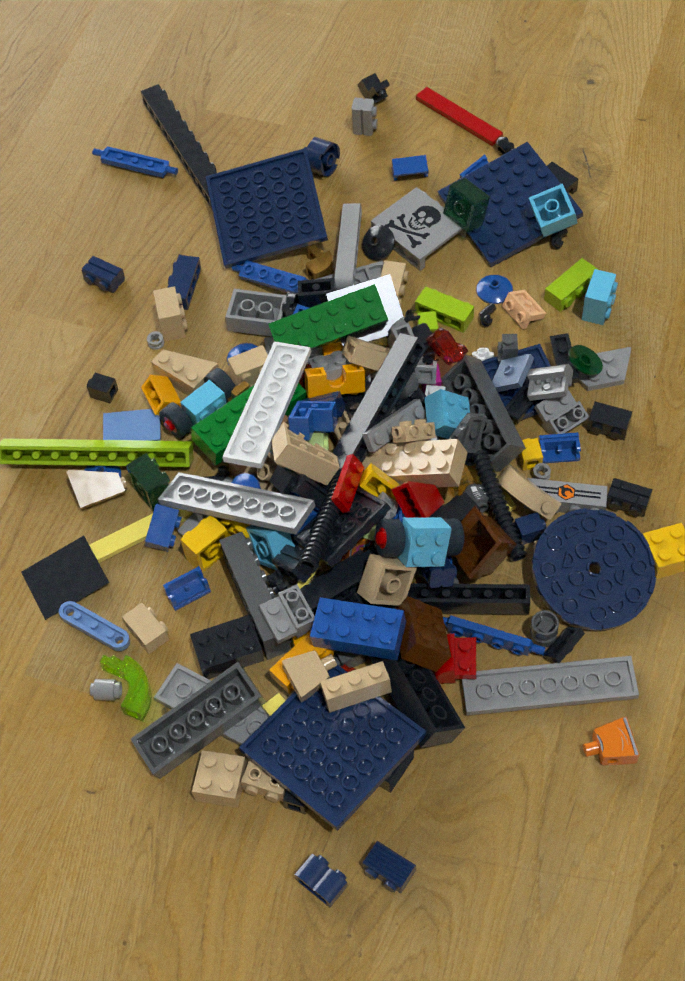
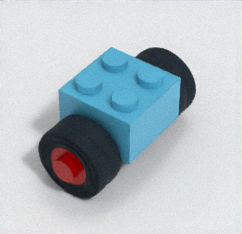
[159,368,235,438]
[374,517,464,567]

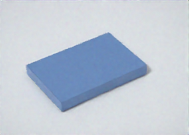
[103,409,161,441]

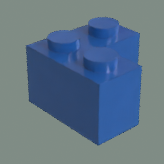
[288,401,338,441]

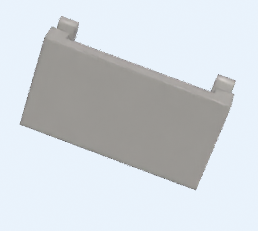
[413,361,437,384]

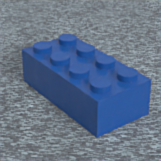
[310,597,406,660]

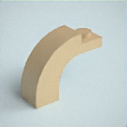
[498,464,561,520]

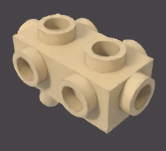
[392,419,436,443]

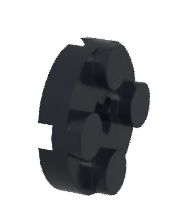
[282,292,300,317]

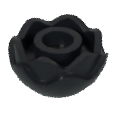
[496,136,515,155]

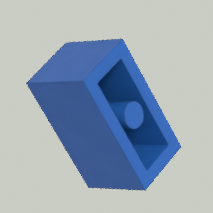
[145,504,182,552]

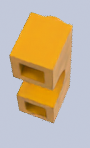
[304,364,365,398]

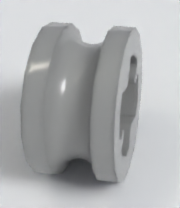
[147,331,165,350]
[533,463,551,480]

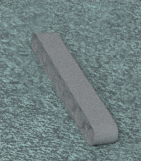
[335,203,362,290]

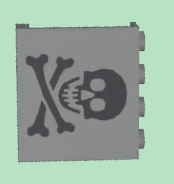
[371,187,466,271]

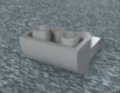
[527,364,573,401]
[534,390,589,435]
[259,585,315,644]

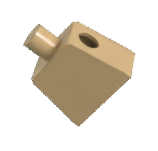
[282,651,337,702]

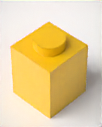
[519,438,543,471]

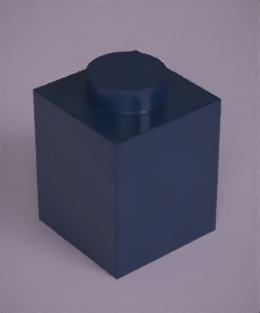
[515,512,547,545]

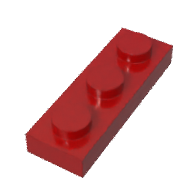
[331,454,365,513]

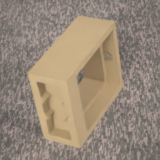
[342,336,390,371]

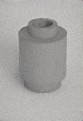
[90,679,122,701]

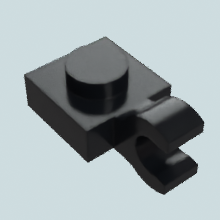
[266,569,287,595]

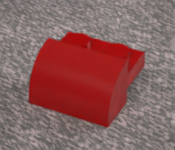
[434,633,477,683]

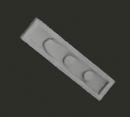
[362,399,426,452]

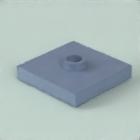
[492,354,534,392]

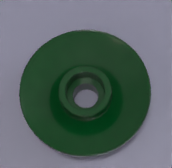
[568,345,603,376]

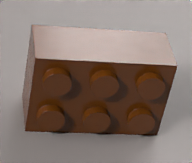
[396,596,451,672]

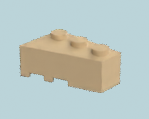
[151,350,219,396]
[271,422,340,485]

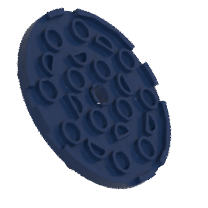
[532,508,656,631]

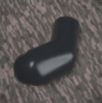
[550,228,568,249]
[479,303,496,327]
[204,465,230,481]

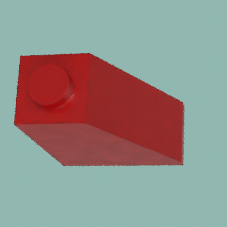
[391,481,445,518]

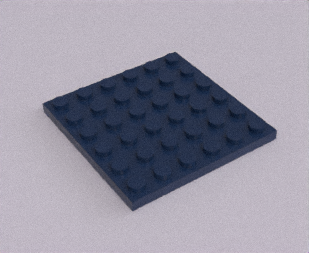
[437,141,583,267]
[205,148,328,269]
[239,665,426,831]

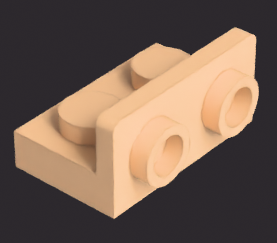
[502,290,546,329]

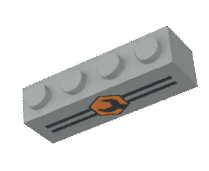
[524,478,608,513]

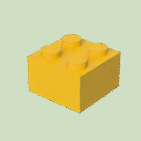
[180,516,229,573]
[643,523,685,579]

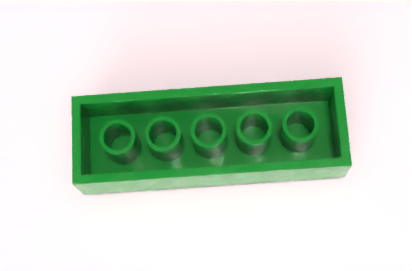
[268,284,389,350]
[191,383,307,466]

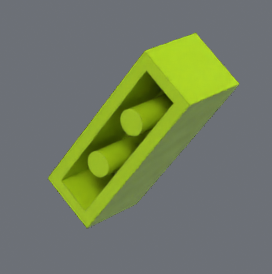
[544,258,599,312]
[415,286,474,333]

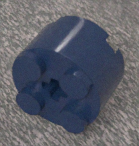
[304,137,340,176]

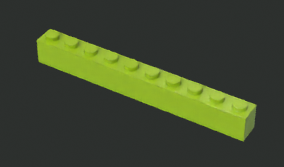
[0,438,194,467]

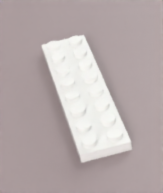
[223,342,311,469]

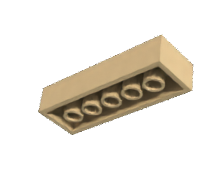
[358,439,467,487]

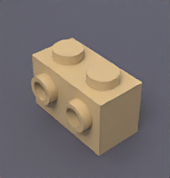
[241,760,287,802]

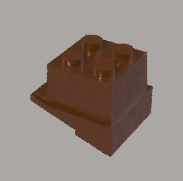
[455,506,517,579]

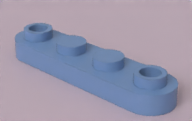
[59,601,130,651]

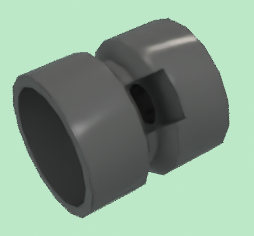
[530,610,559,648]

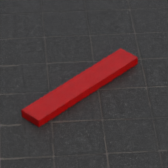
[416,86,503,146]

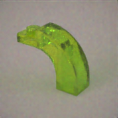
[100,655,152,722]

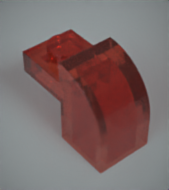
[426,327,469,366]

